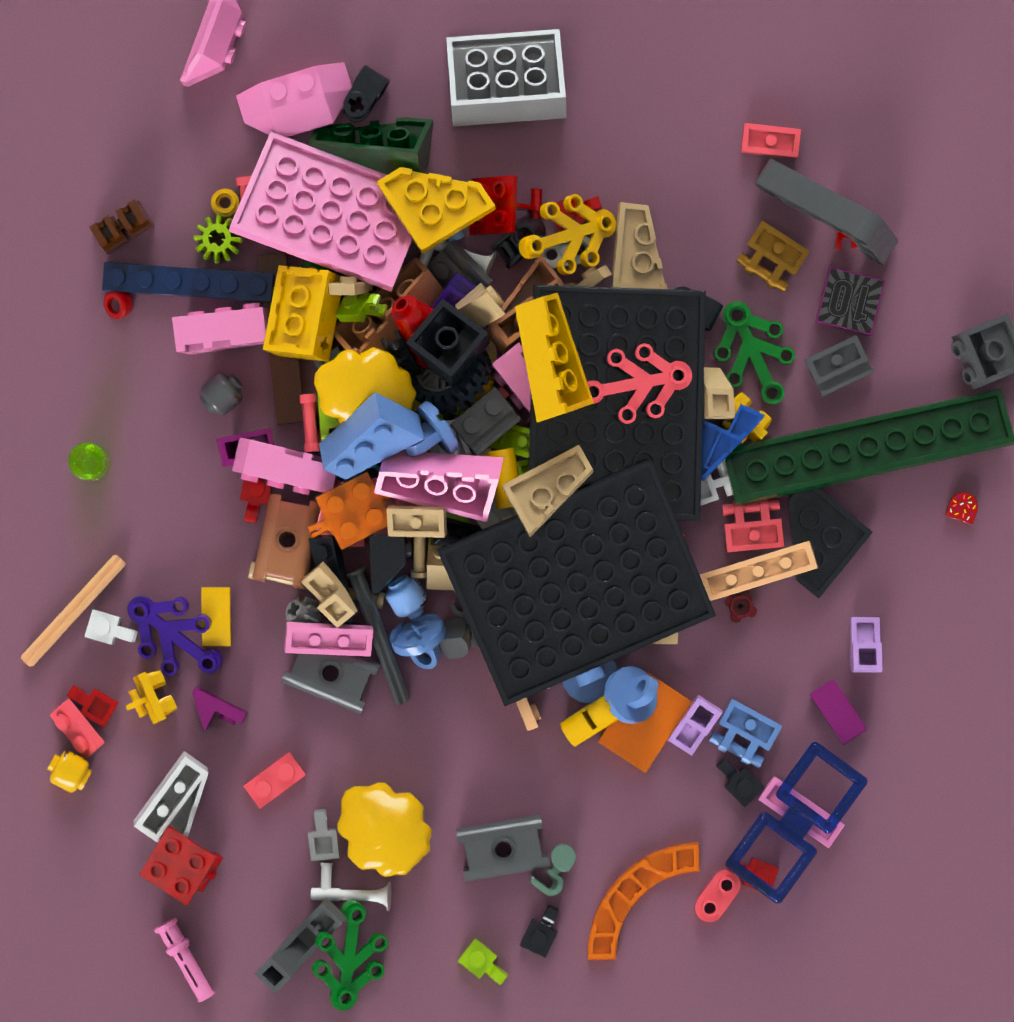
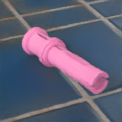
[154,917,215,1002]

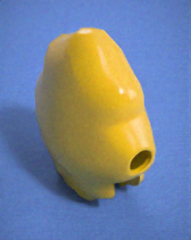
[314,347,417,425]
[337,782,432,877]

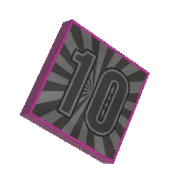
[815,266,885,336]

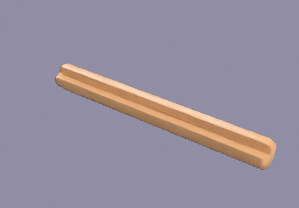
[21,555,126,667]

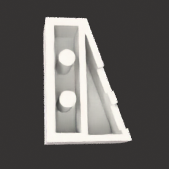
[134,751,208,843]

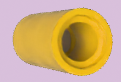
[486,447,519,509]
[560,695,618,747]

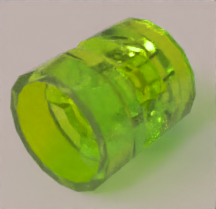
[68,442,111,481]

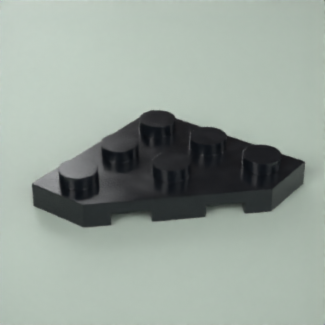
[788,488,873,599]

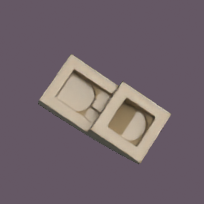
[301,562,357,628]

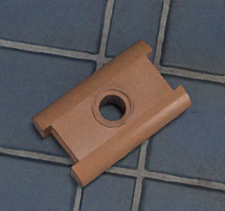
[252,494,320,589]

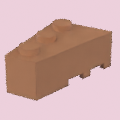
[487,255,566,355]

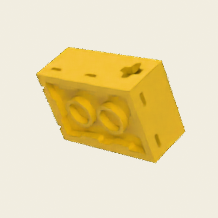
[263,265,341,362]

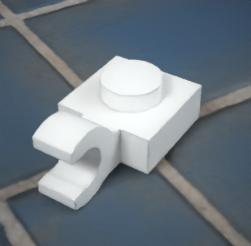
[84,609,138,645]

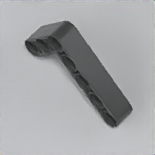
[754,159,899,265]

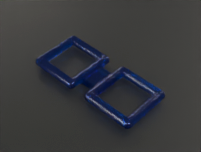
[725,742,868,904]

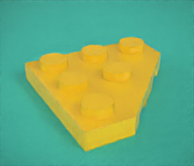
[377,167,496,254]

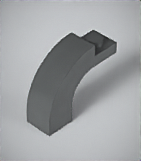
[255,898,347,994]

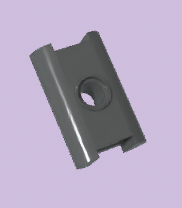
[281,654,381,714]
[456,814,550,882]

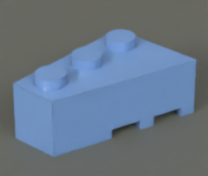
[319,392,424,480]

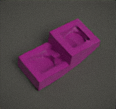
[810,679,867,746]

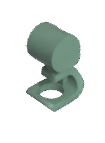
[530,843,576,896]

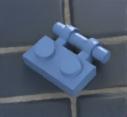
[709,698,782,768]

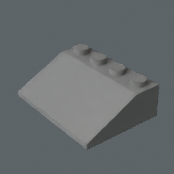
[446,29,567,127]

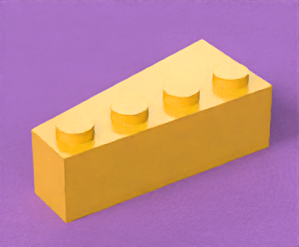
[515,293,594,422]

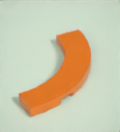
[587,842,700,960]

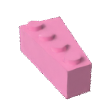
[491,342,530,422]
[374,451,504,522]

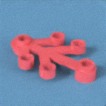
[587,343,692,424]

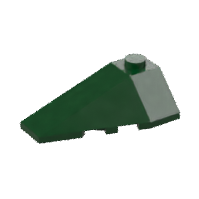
[308,117,433,175]

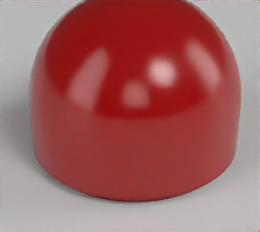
[104,291,133,319]

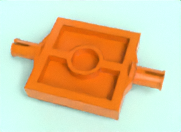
[307,471,391,549]

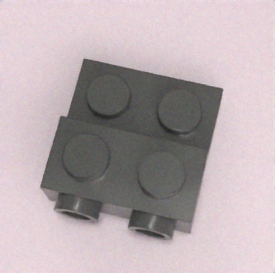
[951,314,1014,390]

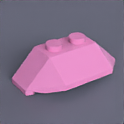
[180,0,246,87]
[236,62,352,138]

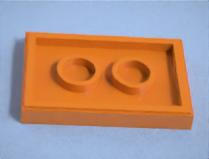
[597,670,692,773]

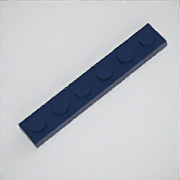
[102,262,275,303]

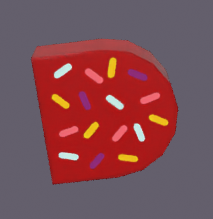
[944,492,978,525]

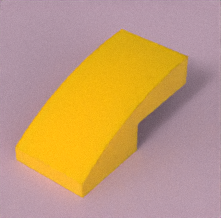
[201,587,232,647]

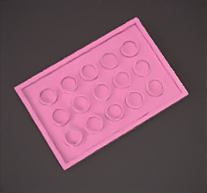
[229,132,413,292]

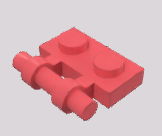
[722,499,784,553]

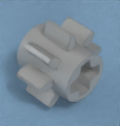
[286,596,321,623]

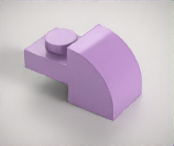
[849,617,883,673]
[668,695,723,756]

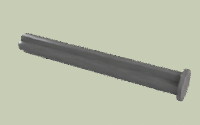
[346,566,410,705]

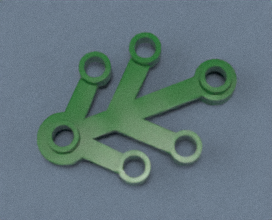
[714,301,795,405]
[312,900,388,1011]

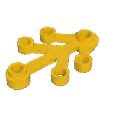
[519,194,616,275]

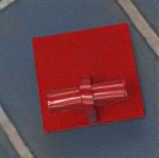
[469,175,543,236]
[139,826,223,906]

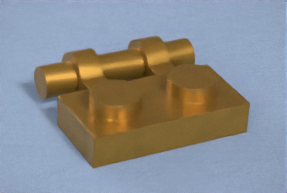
[736,221,810,293]

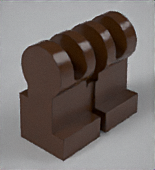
[89,199,154,254]

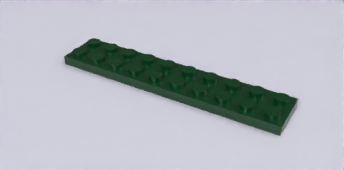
[724,388,1014,506]

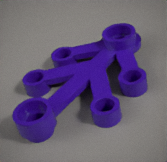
[127,596,223,676]

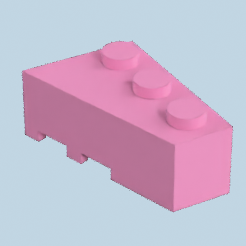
[172,303,269,355]
[232,438,336,495]

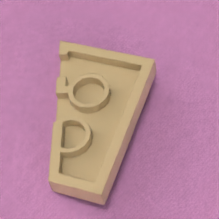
[611,202,667,289]
[502,445,593,537]

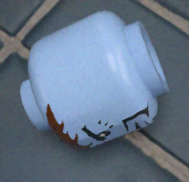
[385,575,428,619]

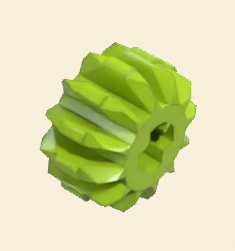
[193,215,243,264]

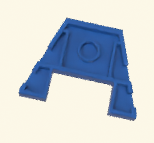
[701,404,765,481]

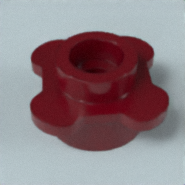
[725,590,757,623]

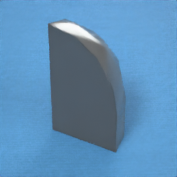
[438,618,472,659]

